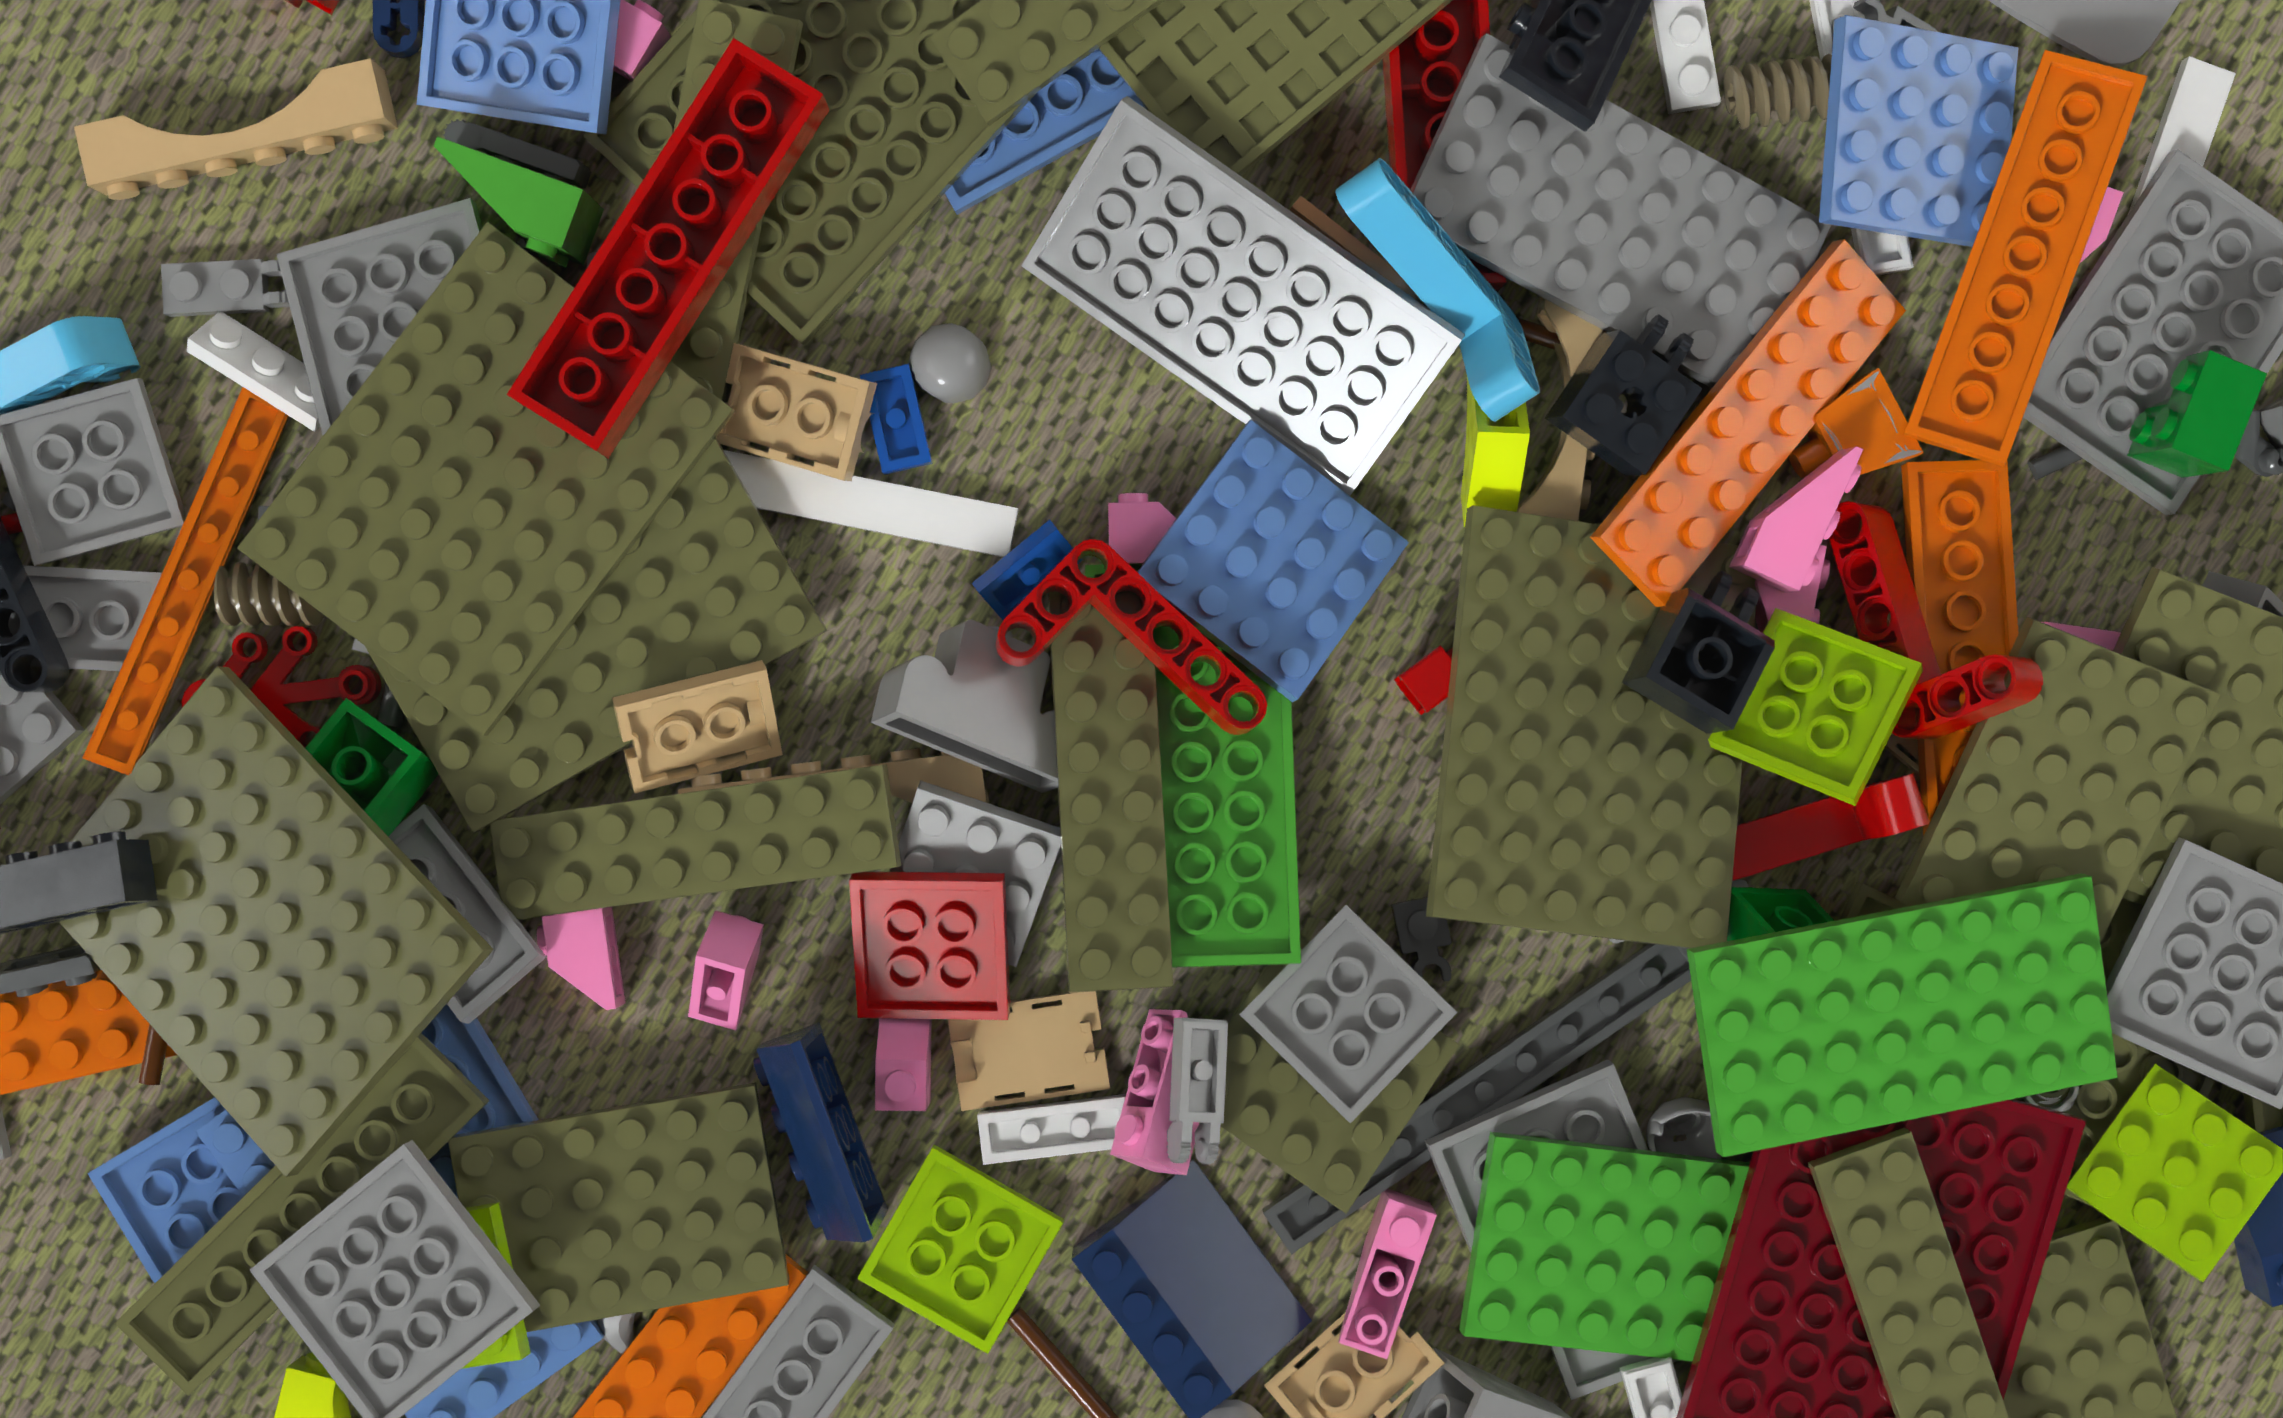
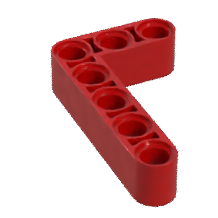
[1829,501,2043,739]
[996,539,1267,735]
[1732,773,1930,881]

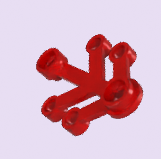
[182,626,381,748]

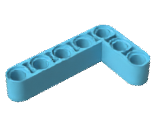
[1335,158,1540,422]

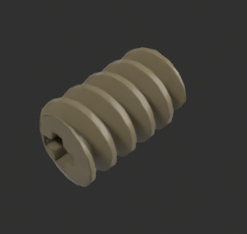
[1723,54,1832,130]
[214,562,326,626]

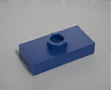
[860,364,933,475]
[972,519,1082,620]

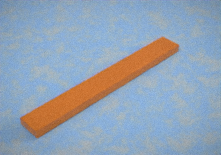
[82,387,289,776]

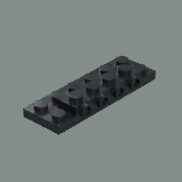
[1499,0,1652,132]

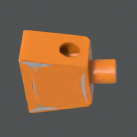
[1789,368,1924,478]

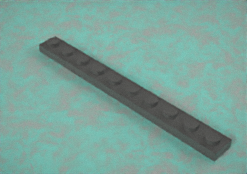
[1262,943,1691,1255]

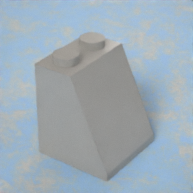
[1402,1348,1572,1418]

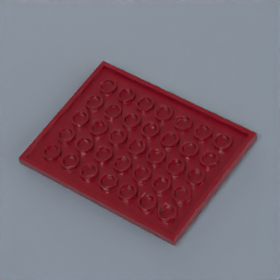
[1676,1099,2086,1418]

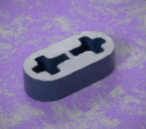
[373,0,424,59]

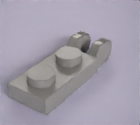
[161,259,290,317]
[1167,1018,1228,1164]

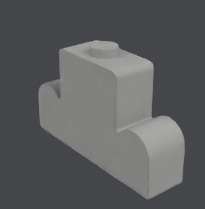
[871,619,1058,793]

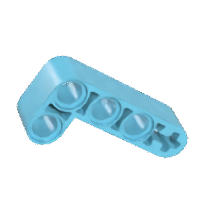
[0,316,141,415]

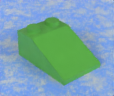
[434,136,604,268]

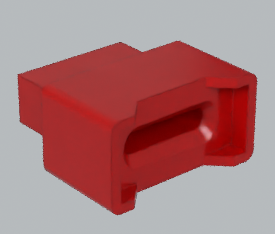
[1394,645,1453,715]

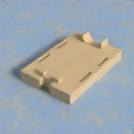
[716,343,877,482]
[612,660,783,794]
[948,991,1110,1111]
[1264,1312,1445,1418]

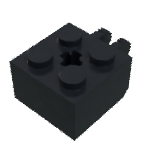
[1545,314,1702,475]
[1622,571,1775,734]

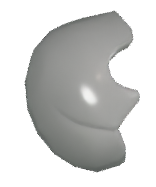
[909,323,991,404]
[1646,1097,1722,1160]

